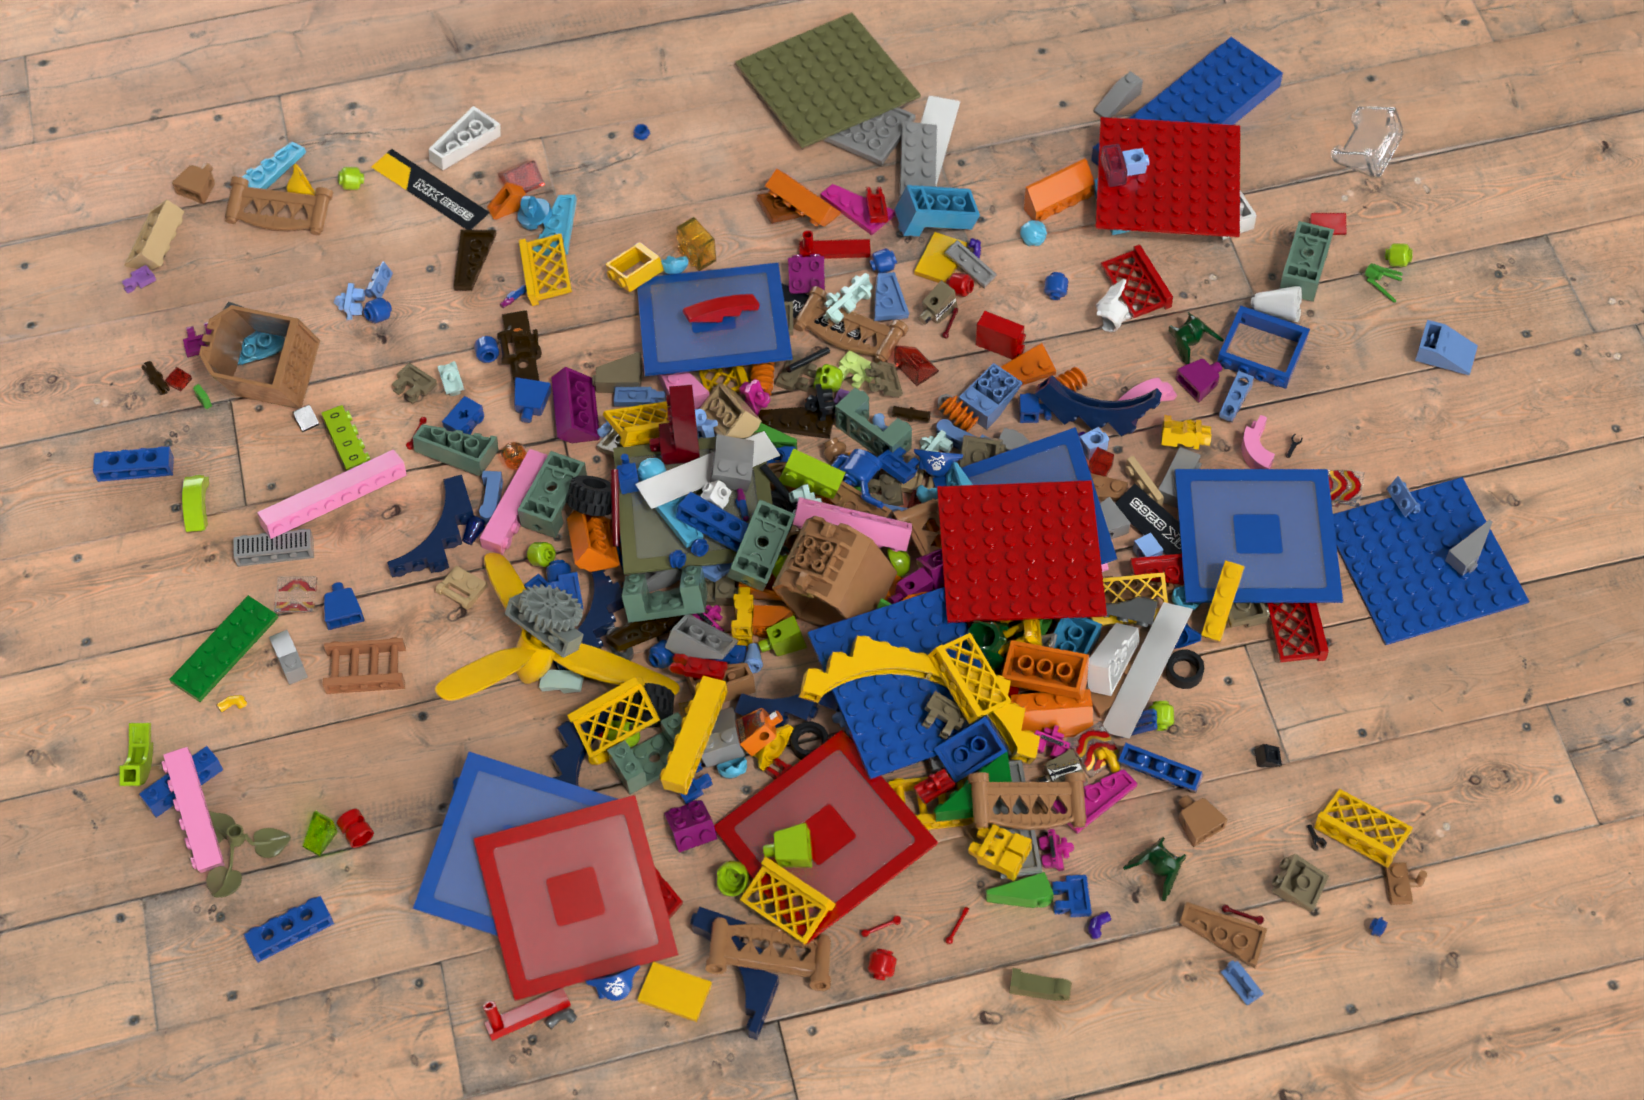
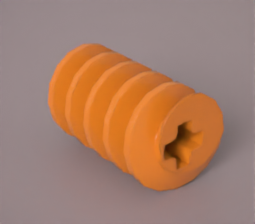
[750,362,775,396]
[1055,367,1088,392]
[938,395,979,432]

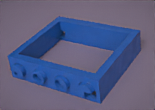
[1217,305,1310,389]

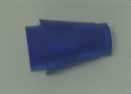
[462,516,486,545]

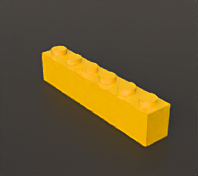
[660,676,728,795]

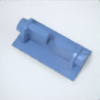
[365,262,393,298]
[1387,476,1421,517]
[1221,960,1264,1006]

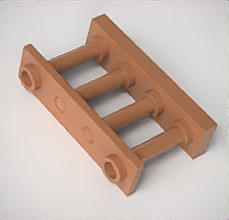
[323,637,406,694]

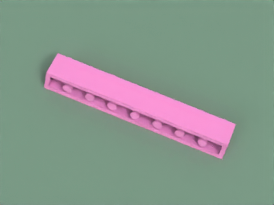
[257,450,407,539]

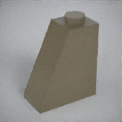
[592,352,643,393]

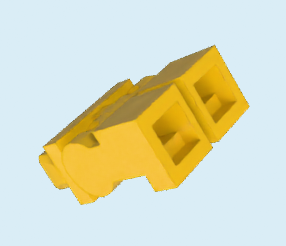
[1161,415,1212,450]
[731,587,754,647]
[968,824,1032,881]

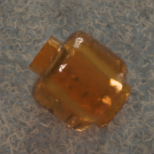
[501,442,527,470]

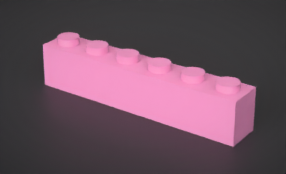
[480,449,548,555]
[793,497,912,552]
[162,747,225,873]

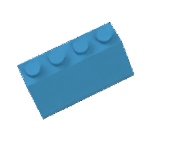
[1054,617,1102,657]

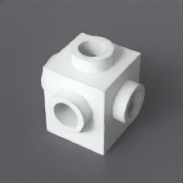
[700,480,732,509]

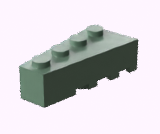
[413,424,498,477]

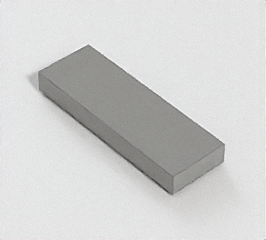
[945,240,997,288]

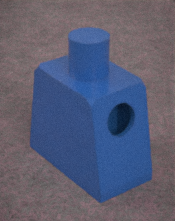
[515,378,551,423]
[324,582,365,630]

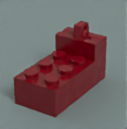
[649,384,700,465]

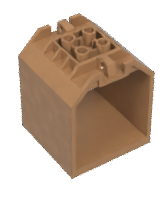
[199,305,320,409]
[772,516,897,627]

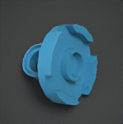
[517,195,553,230]

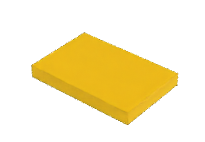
[914,232,968,283]
[637,962,712,1022]

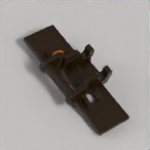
[497,310,542,387]

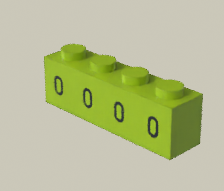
[322,405,371,471]

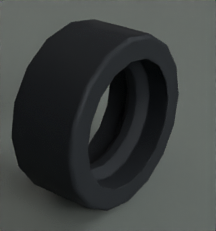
[1166,649,1205,689]
[791,721,829,760]

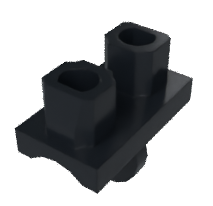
[804,384,835,421]

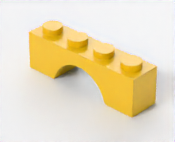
[1201,560,1245,642]

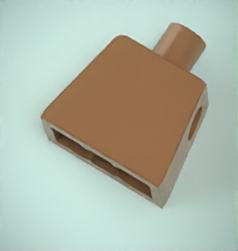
[172,163,215,204]
[1179,795,1228,847]

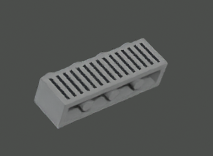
[234,529,314,567]

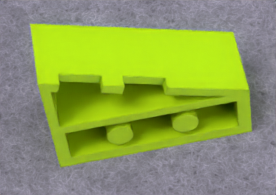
[779,448,846,499]

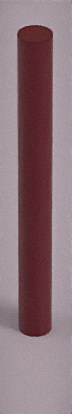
[611,469,620,547]

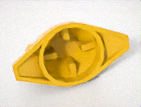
[287,164,315,195]
[753,724,793,771]

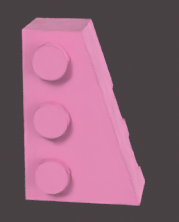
[657,372,709,409]

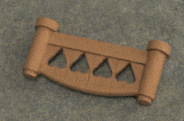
[225,176,333,235]
[793,286,908,363]
[891,499,942,556]
[968,772,1087,830]
[705,918,831,991]

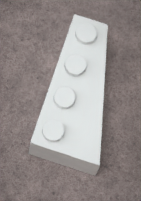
[429,106,501,170]
[1087,623,1140,696]

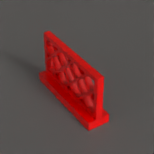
[1101,244,1173,318]
[1266,603,1329,663]

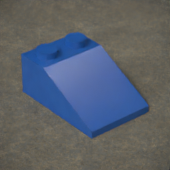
[934,715,1008,783]

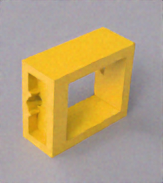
[606,242,664,292]

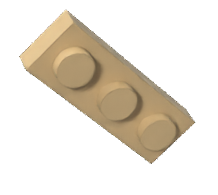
[1125,456,1164,507]

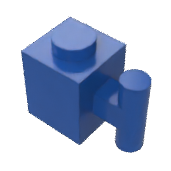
[1019,393,1052,423]
[617,454,639,494]

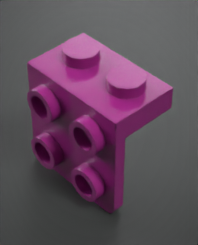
[788,254,825,294]
[664,800,717,853]

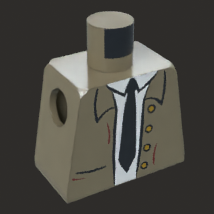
[918,280,958,325]
[1036,749,1088,787]

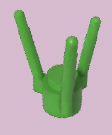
[1365,263,1403,303]

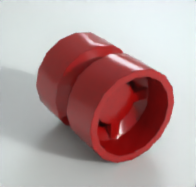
[336,809,374,848]

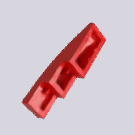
[682,294,760,322]

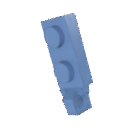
[614,387,666,406]

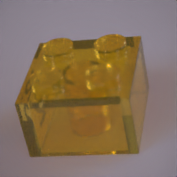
[676,217,716,271]

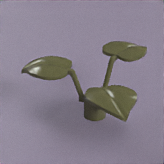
[206,811,291,898]

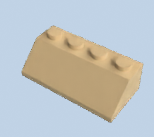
[124,200,184,271]
[700,382,762,439]

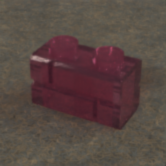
[1101,144,1128,187]

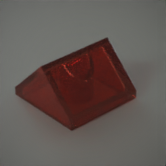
[498,159,545,193]
[894,345,939,386]

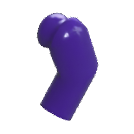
[968,238,981,259]
[1088,911,1112,939]

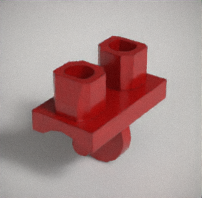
[913,769,955,804]

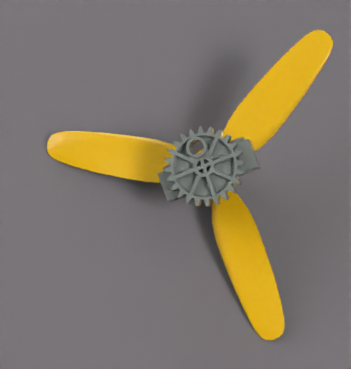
[435,553,680,700]

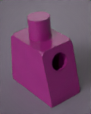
[1176,359,1222,403]
[888,567,934,604]

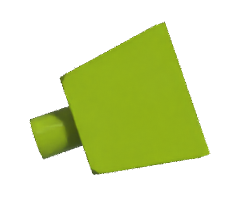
[758,616,807,656]
[763,823,812,868]

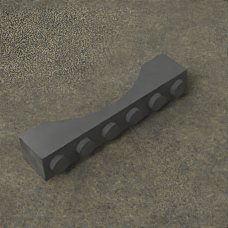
[1106,596,1158,627]

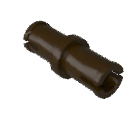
[142,361,170,395]
[892,406,931,423]

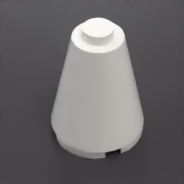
[1251,286,1302,322]

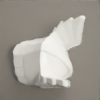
[1096,279,1137,332]

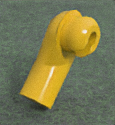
[216,695,247,712]
[588,742,609,765]
[1095,747,1120,773]

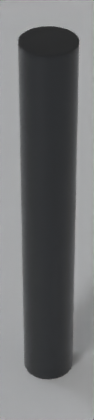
[786,347,830,373]
[760,463,798,509]

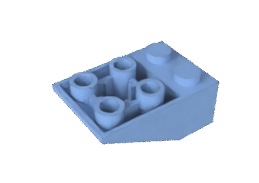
[1415,320,1478,375]
[958,363,1023,430]

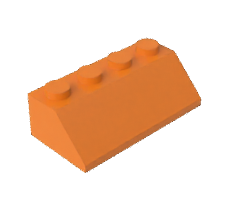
[1024,158,1095,221]
[765,168,841,227]
[567,510,620,572]
[1002,640,1089,700]
[1010,689,1094,738]

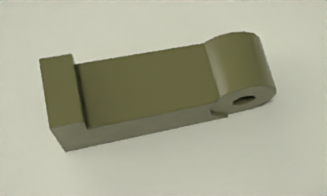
[1009,968,1072,1001]

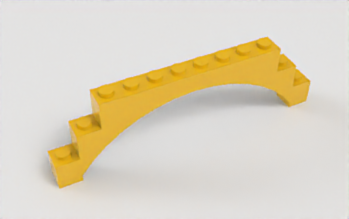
[799,636,1040,764]

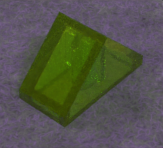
[302,811,338,856]

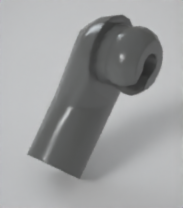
[544,1008,577,1030]

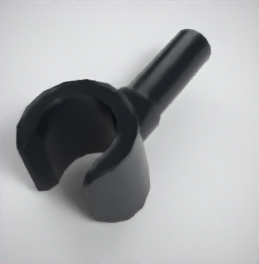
[1286,434,1303,458]
[1307,824,1327,851]

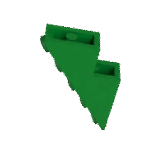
[933,752,1012,822]

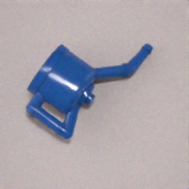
[831,449,884,508]

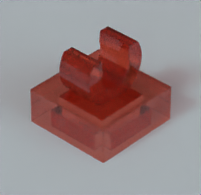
[165,367,192,392]

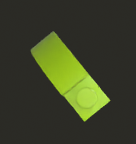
[182,475,210,532]
[119,723,153,786]

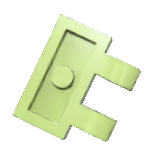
[839,350,875,389]

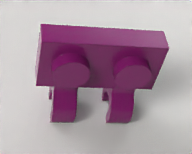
[183,322,212,358]

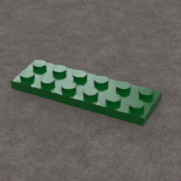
[169,595,278,702]

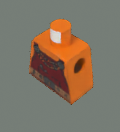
[736,708,783,756]

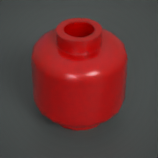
[946,273,974,297]
[867,948,897,981]

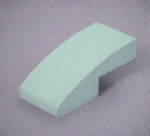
[539,670,584,693]

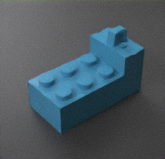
[894,185,980,237]

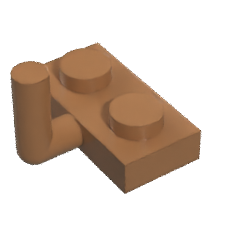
[1384,862,1427,905]

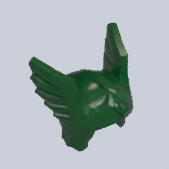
[1168,312,1224,365]
[965,620,1009,672]
[1123,837,1186,901]

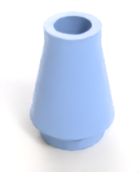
[744,643,763,673]

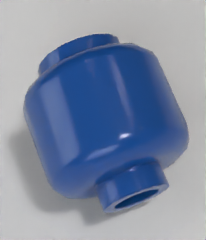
[869,248,897,273]
[1044,272,1069,300]
[363,297,392,324]
[474,336,499,363]
[546,560,571,582]
[648,640,675,669]

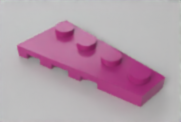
[820,184,896,236]
[1051,769,1138,834]

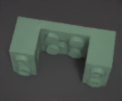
[1279,221,1334,302]
[835,387,912,457]
[518,451,587,538]
[727,499,796,592]
[622,565,708,623]
[608,712,682,795]

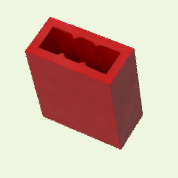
[976,311,1026,360]

